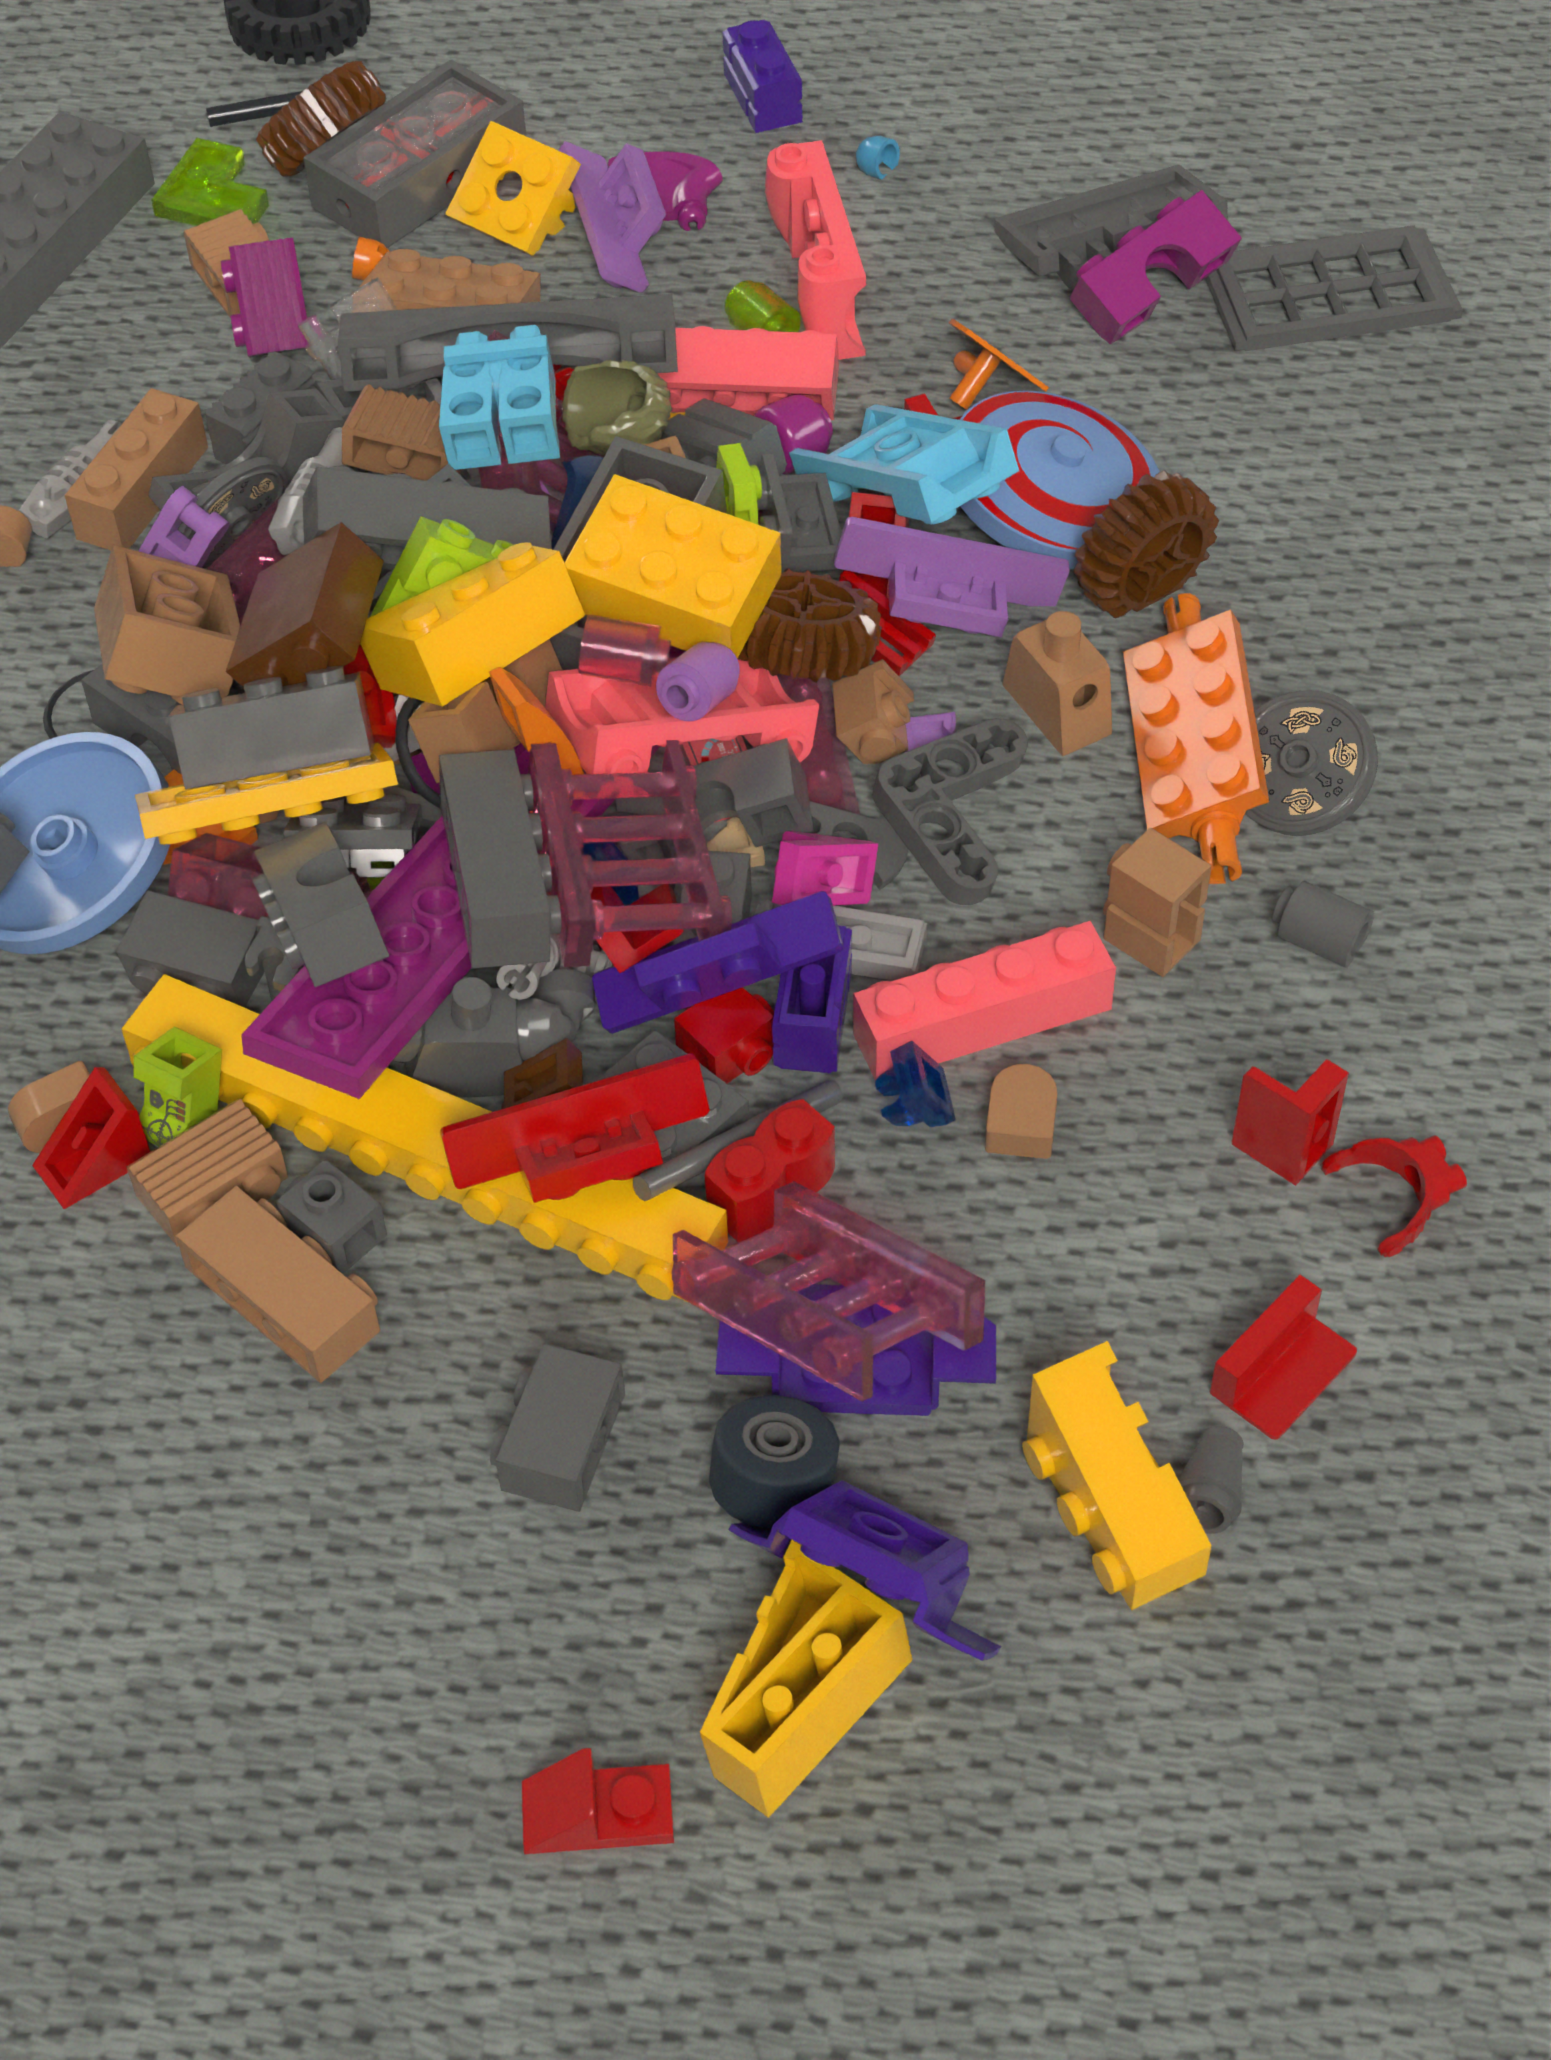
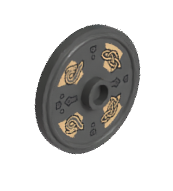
[177,457,287,569]
[1245,690,1378,836]

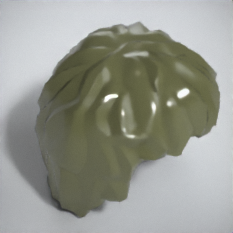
[562,360,672,456]

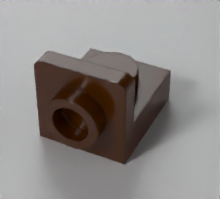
[501,1038,583,1109]

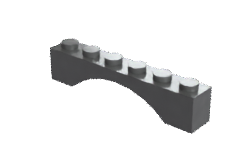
[338,294,678,392]

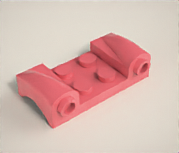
[765,140,866,360]
[545,658,819,790]

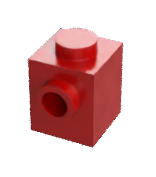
[674,987,774,1084]

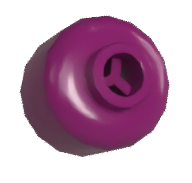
[754,395,833,474]

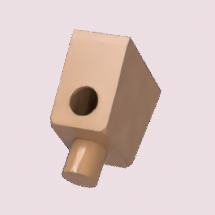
[1002,611,1112,757]

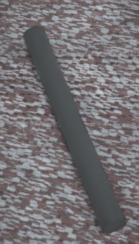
[633,1080,842,1201]

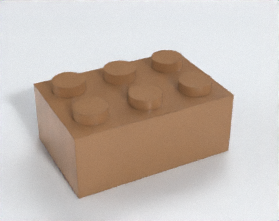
[353,249,540,313]
[94,545,240,705]

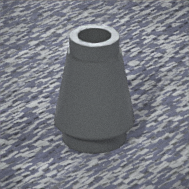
[1178,1426,1244,1534]

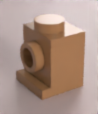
[832,659,914,764]

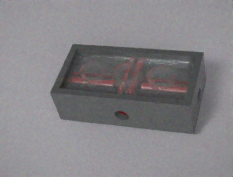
[303,59,526,248]

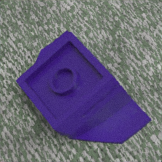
[715,1279,996,1416]
[729,1480,1002,1661]

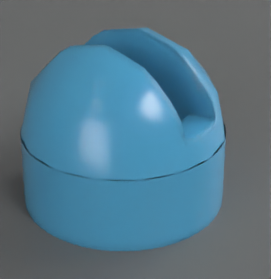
[856,136,900,180]

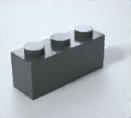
[168,666,375,789]

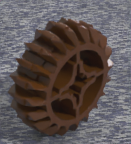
[256,61,386,177]
[1073,470,1219,618]
[738,568,882,682]

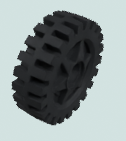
[224,0,371,65]

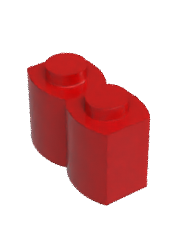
[705,1099,835,1243]

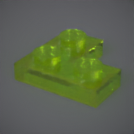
[151,138,269,226]

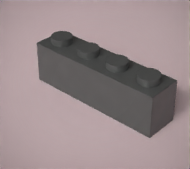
[303,466,551,570]
[439,749,561,969]

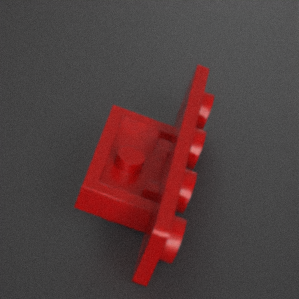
[440,1054,710,1203]

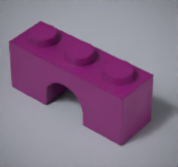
[1069,190,1242,345]

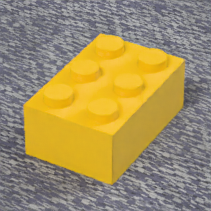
[564,474,781,659]

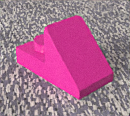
[772,831,879,906]

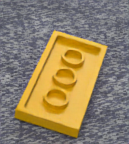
[135,743,398,844]

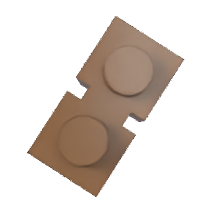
[1103,827,1212,977]

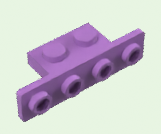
[559,141,666,293]
[834,517,1070,637]

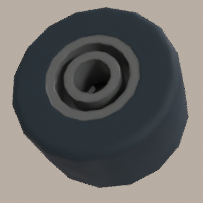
[709,1395,840,1530]

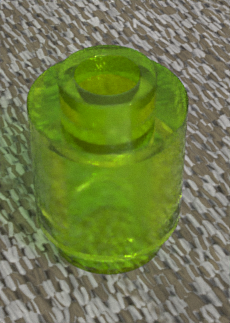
[724,280,801,332]

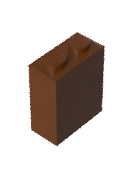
[226,522,384,687]

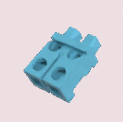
[439,325,560,470]

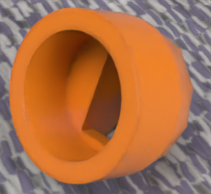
[352,237,390,280]

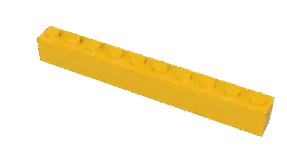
[121,974,728,1303]

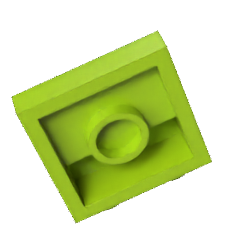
[370,516,513,617]

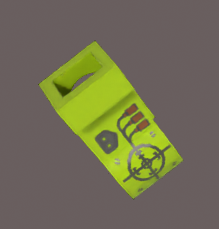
[133,1027,222,1147]

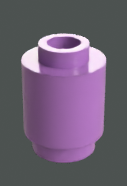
[656,642,740,721]

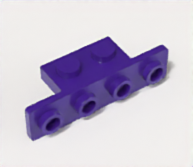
[592,891,843,1034]

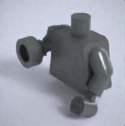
[393,969,595,1097]

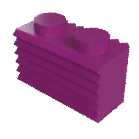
[221,237,312,357]

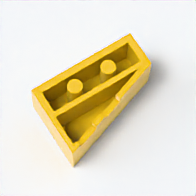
[360,542,585,707]
[1022,1341,1212,1610]
[700,1540,913,1818]

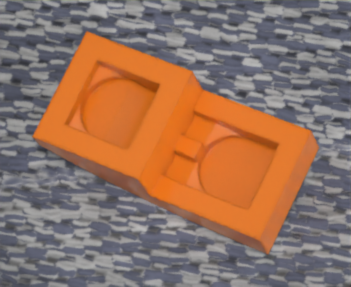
[489,667,584,785]

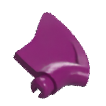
[608,151,723,231]

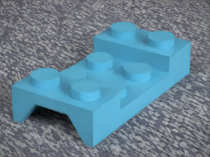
[789,404,1019,524]

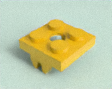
[445,121,581,256]

